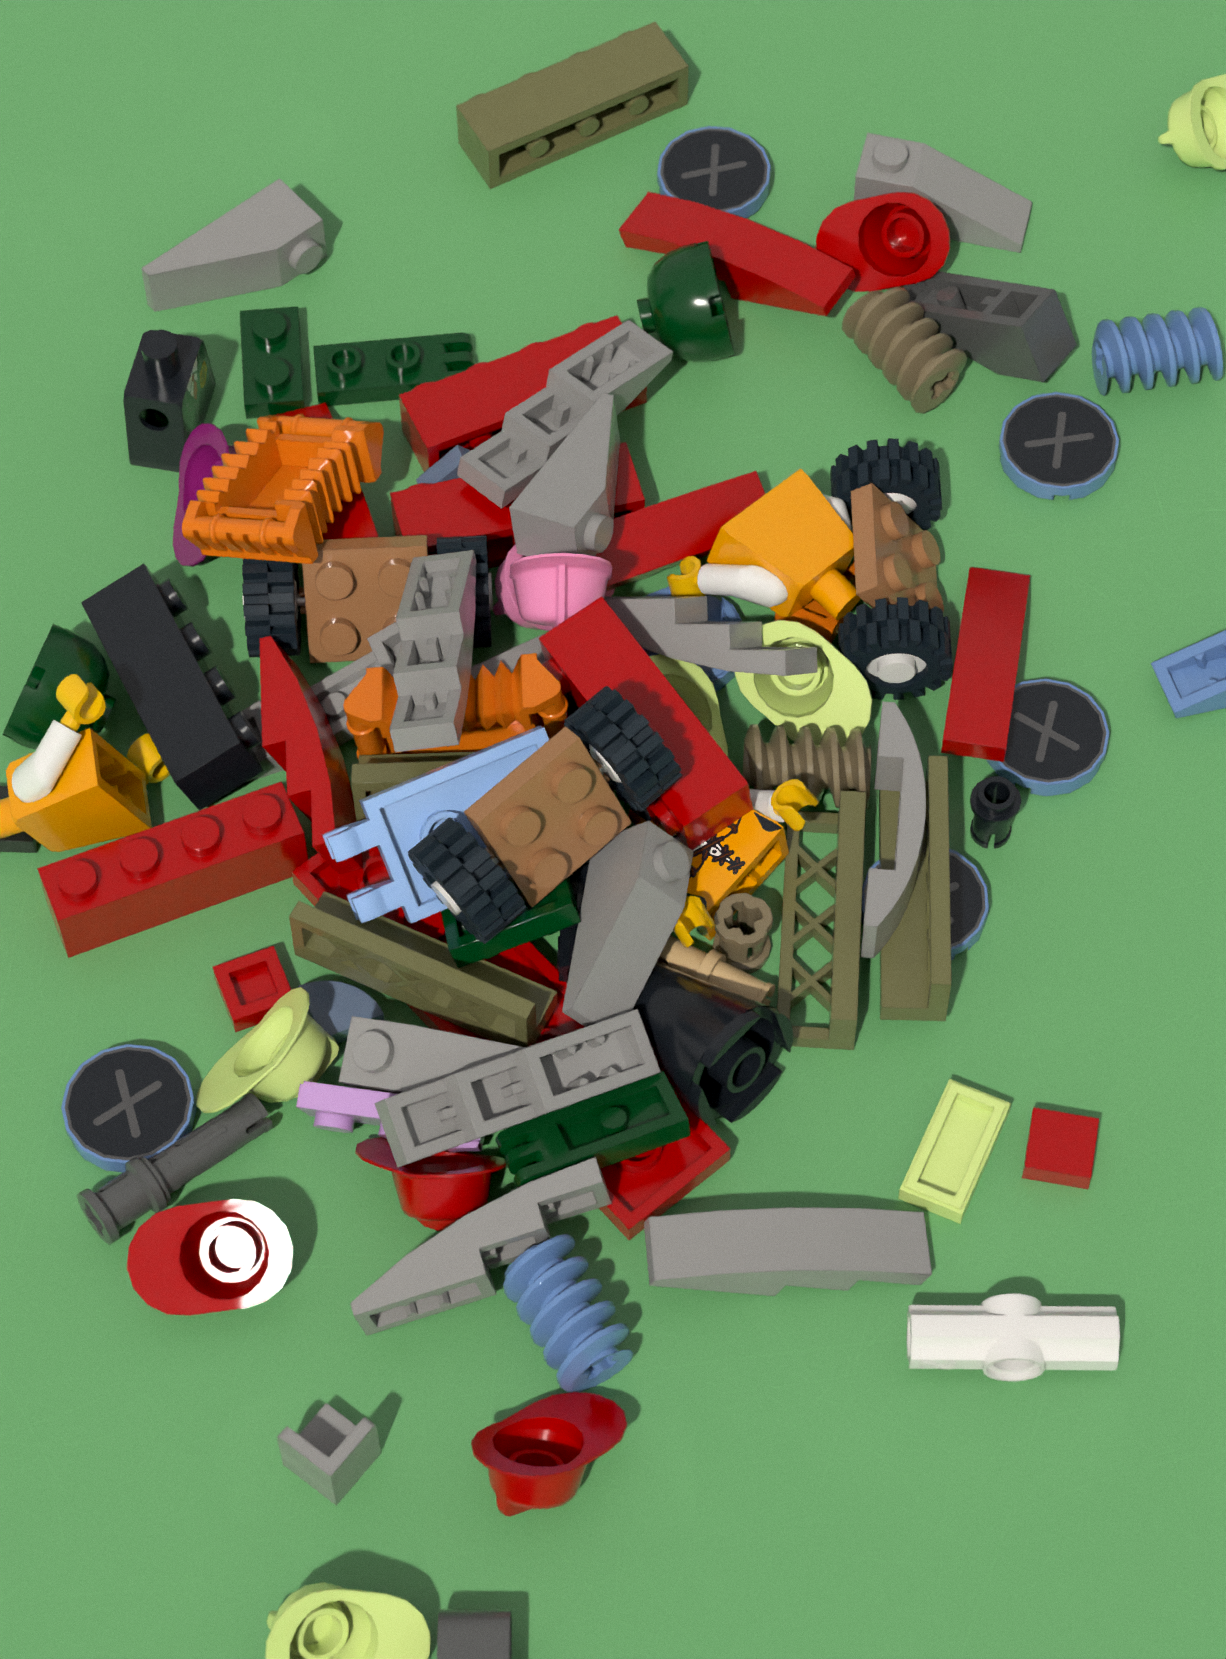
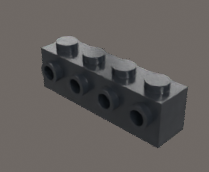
[81,563,264,811]

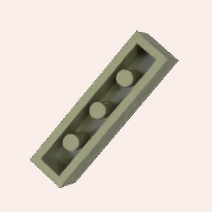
[456,22,689,189]

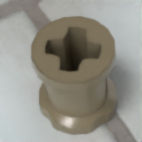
[713,893,773,974]

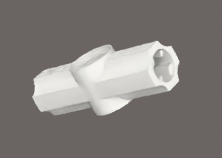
[906,1293,1120,1382]

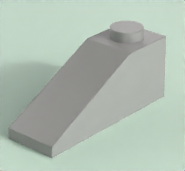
[854,133,1032,253]
[141,178,327,312]
[509,392,620,556]
[562,820,694,1027]
[339,1016,525,1094]

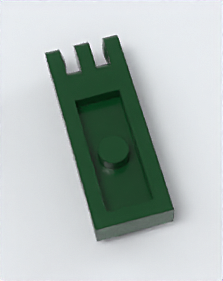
[313,333,474,406]
[496,1071,691,1188]

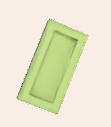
[898,1079,1011,1224]

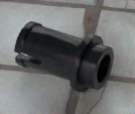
[970,776,1021,849]

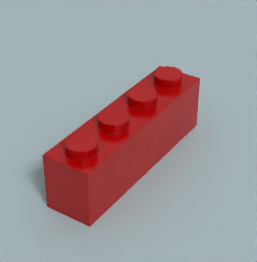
[399,315,647,472]
[390,442,645,568]
[539,596,753,850]
[37,781,308,958]

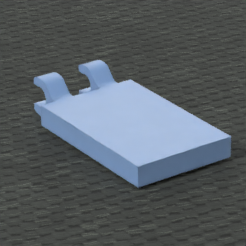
[322,726,549,924]

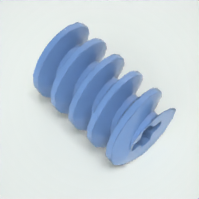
[1092,307,1224,396]
[503,1234,634,1392]

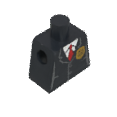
[123,330,216,472]

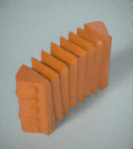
[182,414,384,564]
[343,653,568,759]

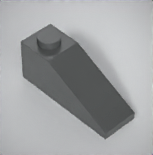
[903,271,1077,382]

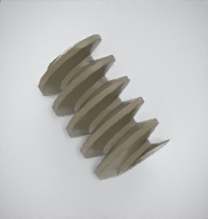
[842,287,967,414]
[743,724,871,809]

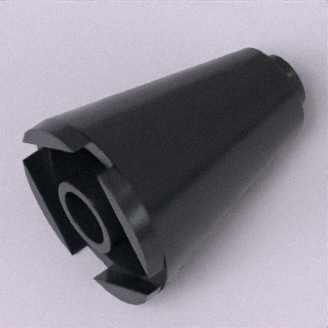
[632,962,793,1126]

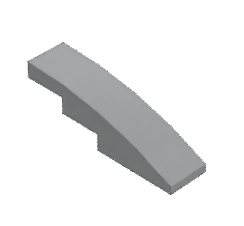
[457,320,673,509]
[390,550,476,752]
[604,596,817,676]
[374,1009,660,1168]
[350,1157,612,1336]
[644,1207,932,1296]

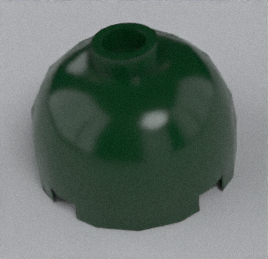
[637,241,734,362]
[2,623,116,750]

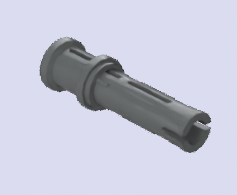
[77,1093,273,1245]

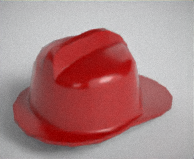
[816,192,950,292]
[355,1137,506,1231]
[127,1199,293,1316]
[471,1392,627,1517]

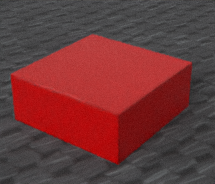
[212,946,291,1033]
[1022,1107,1099,1189]

